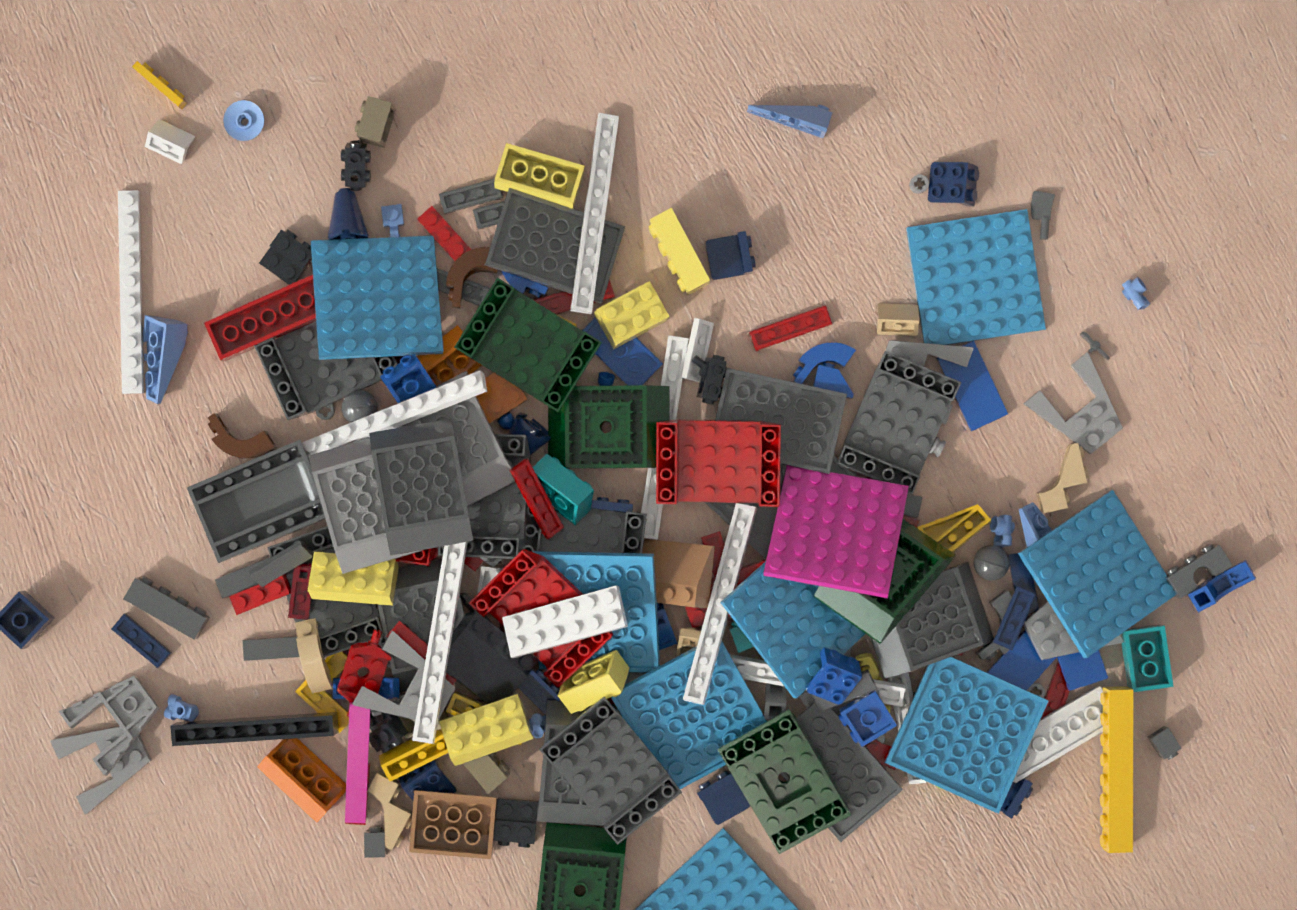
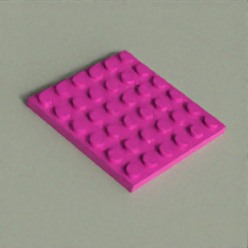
[764,465,909,598]

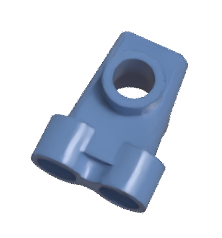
[1122,277,1150,310]
[990,515,1015,548]
[164,694,199,722]
[529,713,546,738]

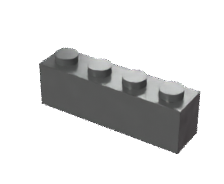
[123,576,210,640]

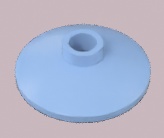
[223,100,264,141]

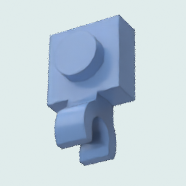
[381,204,404,238]

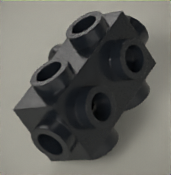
[341,140,371,191]
[692,355,727,405]

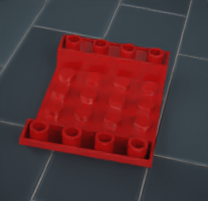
[656,419,781,507]
[469,549,613,688]

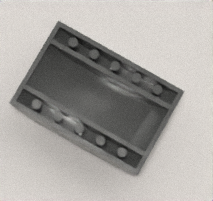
[187,440,325,563]

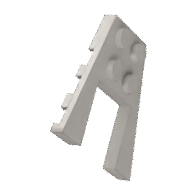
[886,340,974,425]
[1023,352,1123,454]
[1023,602,1124,660]
[352,631,455,720]
[59,676,159,776]
[50,726,151,814]

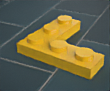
[295,651,349,733]

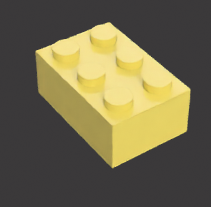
[594,281,670,349]
[558,650,630,714]

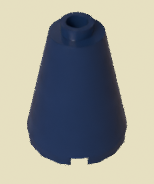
[328,188,369,240]
[508,412,551,456]

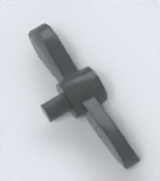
[1080,332,1110,360]

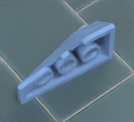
[747,105,833,138]
[143,315,188,404]
[1019,502,1052,547]

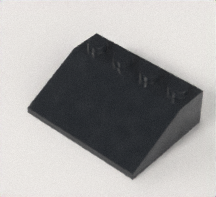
[446,611,538,704]

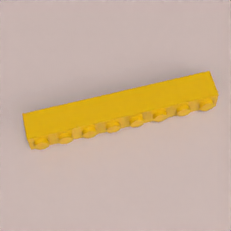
[1100,686,1133,853]

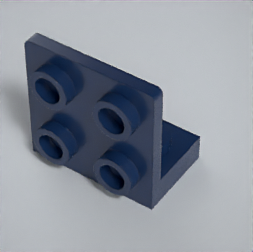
[398,759,457,801]

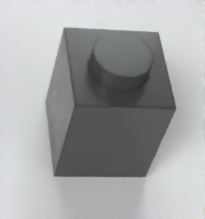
[1147,726,1182,760]
[364,826,387,858]

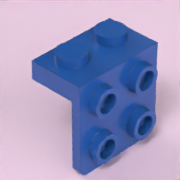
[806,647,862,705]

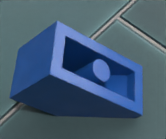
[813,362,854,399]

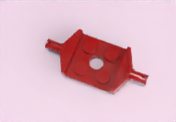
[337,629,392,717]

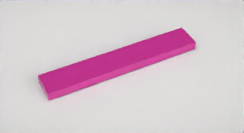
[345,702,370,823]

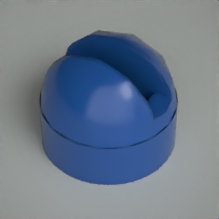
[598,372,615,386]
[497,412,515,430]

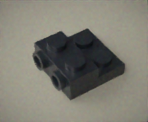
[259,229,312,285]
[369,698,408,753]
[493,798,538,848]

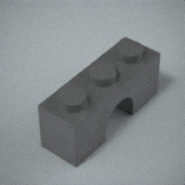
[1165,543,1233,598]

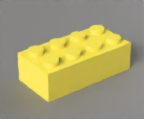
[494,143,585,209]
[648,208,710,295]
[308,552,399,606]
[439,694,533,766]

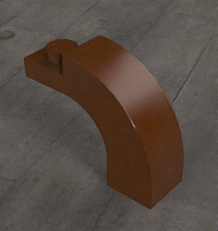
[446,247,498,309]
[208,413,277,459]

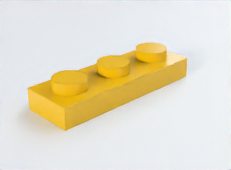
[132,61,187,109]

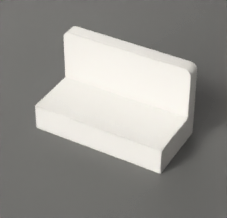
[145,119,195,164]

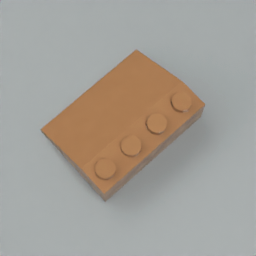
[642,539,715,608]
[409,790,497,859]

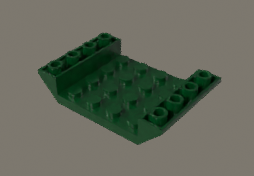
[454,277,602,413]

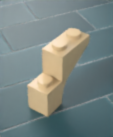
[1036,443,1089,513]
[367,771,413,851]

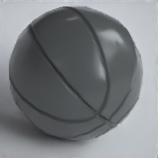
[342,390,378,423]
[973,545,1010,581]

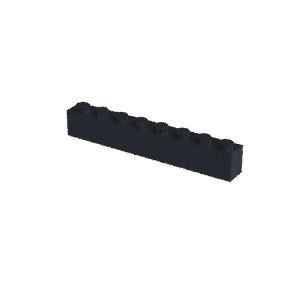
[170,712,339,746]

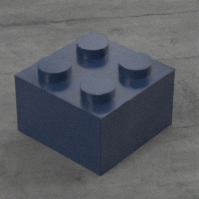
[0,591,55,649]

